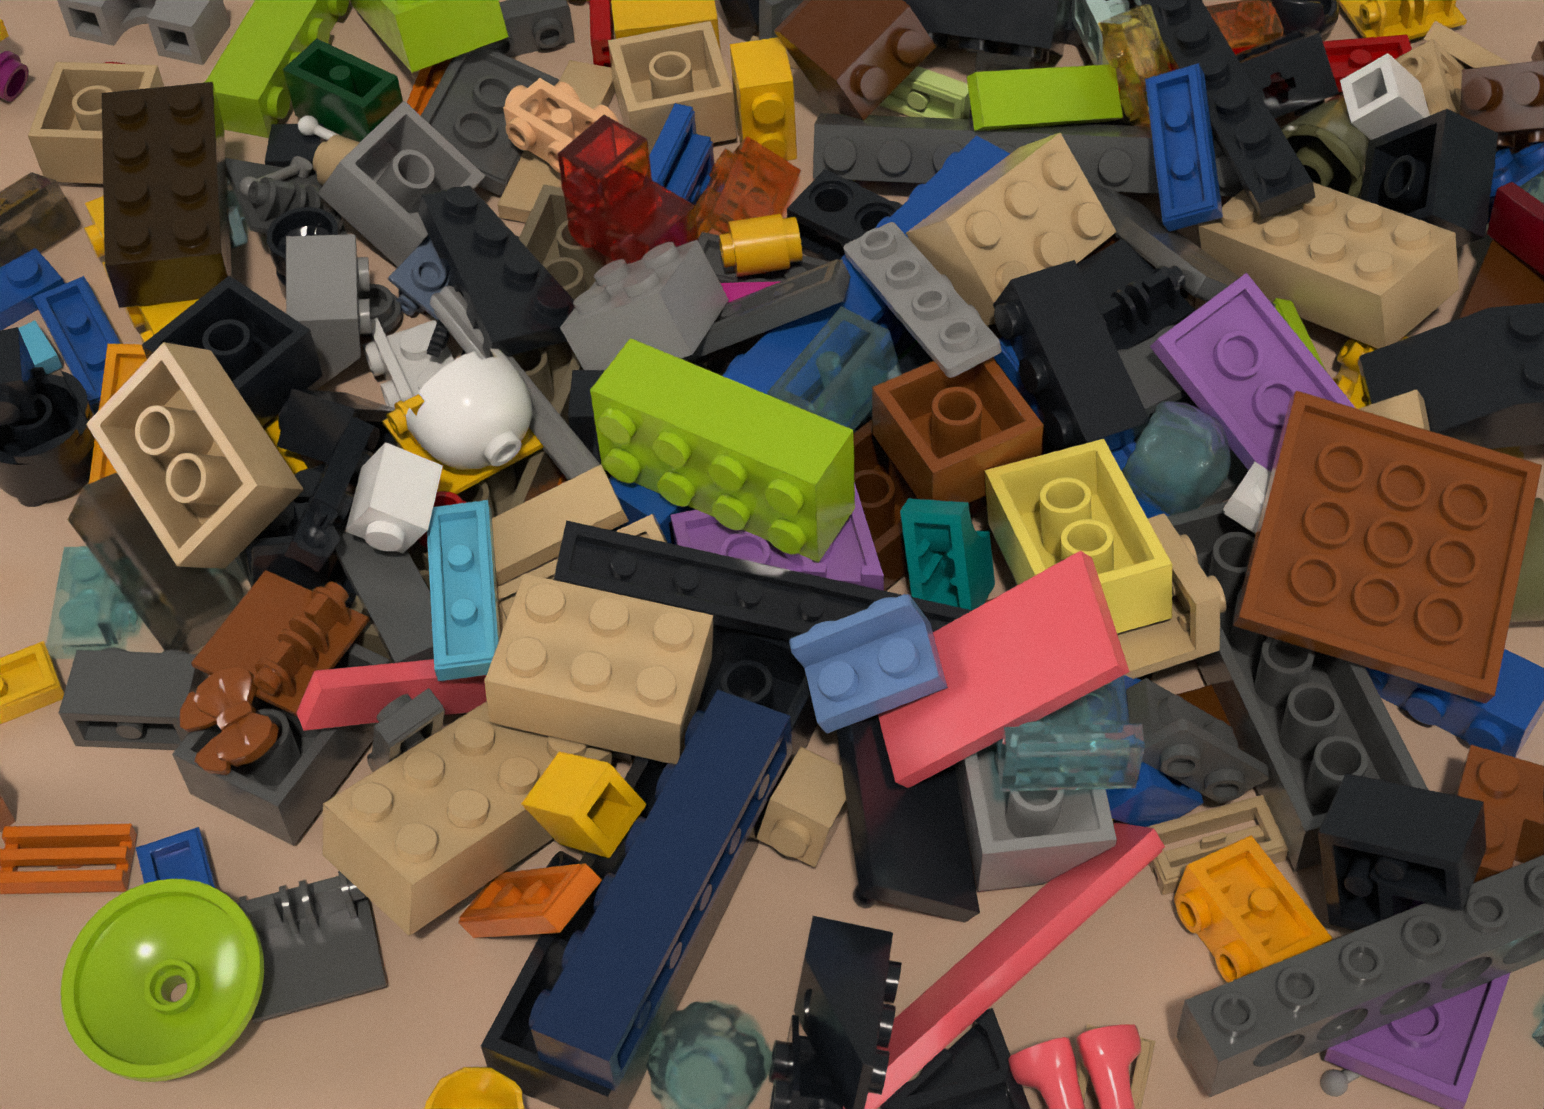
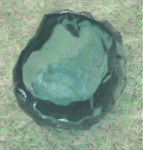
[1122,401,1231,515]
[646,1000,772,1109]

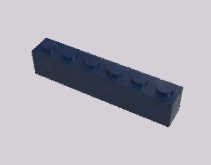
[529,689,793,1092]

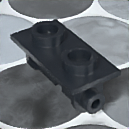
[769,1015,843,1109]

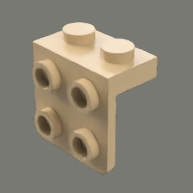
[1102,513,1226,687]

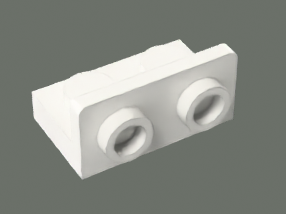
[362,318,454,408]

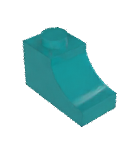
[900,498,995,610]

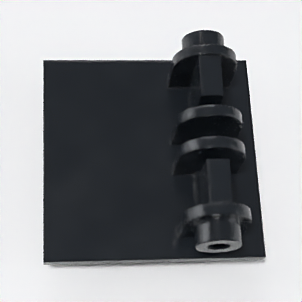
[1077,239,1195,351]

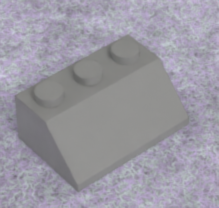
[954,696,1117,891]

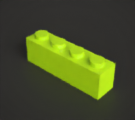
[205,0,349,138]

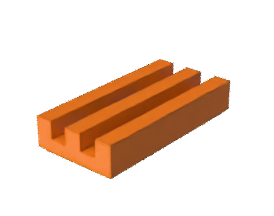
[0,823,137,894]

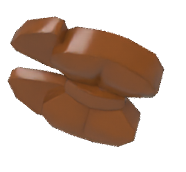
[180,665,279,775]

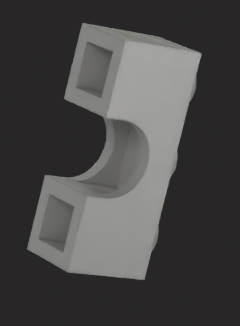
[57,0,230,65]

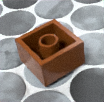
[872,358,1043,503]

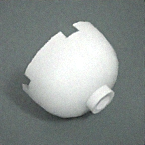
[406,349,533,469]

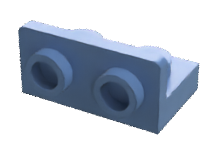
[789,594,948,733]

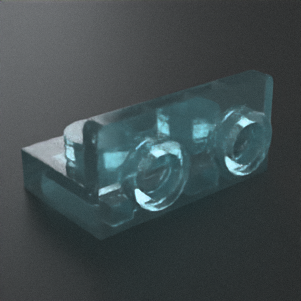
[46,525,146,659]

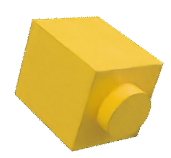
[521,751,647,858]

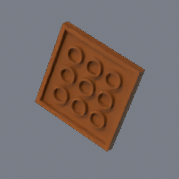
[1233,390,1542,704]

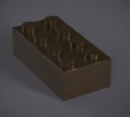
[101,82,232,308]

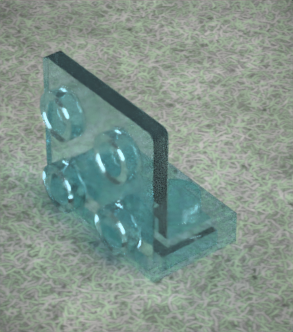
[996,675,1145,792]

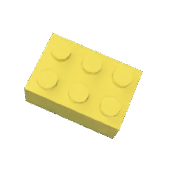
[985,439,1172,633]

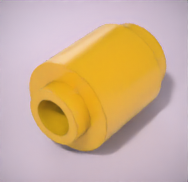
[719,213,803,277]

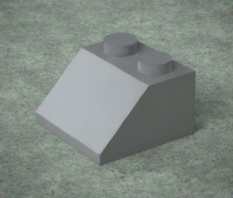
[286,234,371,390]

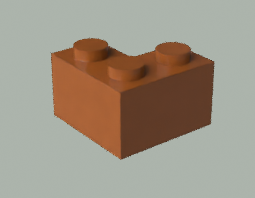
[1454,745,1544,883]

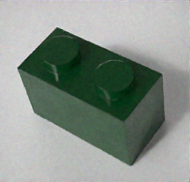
[283,38,403,142]

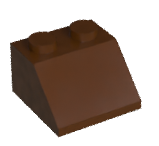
[774,0,936,121]

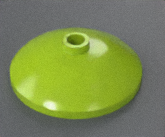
[60,879,264,1082]

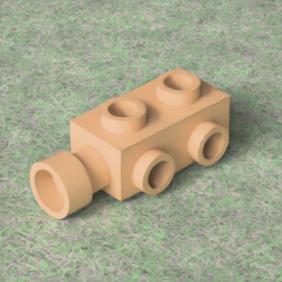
[503,78,648,190]

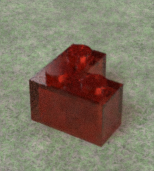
[558,114,699,264]

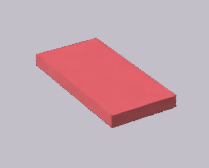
[878,550,1130,788]

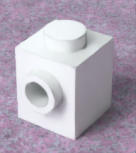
[1340,53,1430,140]
[345,442,443,554]

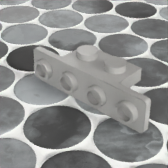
[843,222,1002,378]

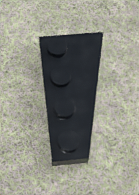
[418,185,575,358]

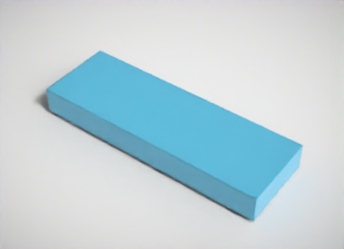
[427,500,500,681]

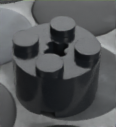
[0,367,95,507]

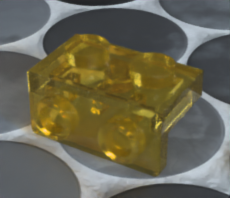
[1098,4,1172,127]

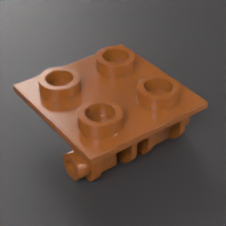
[191,570,370,716]

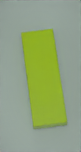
[966,64,1123,131]

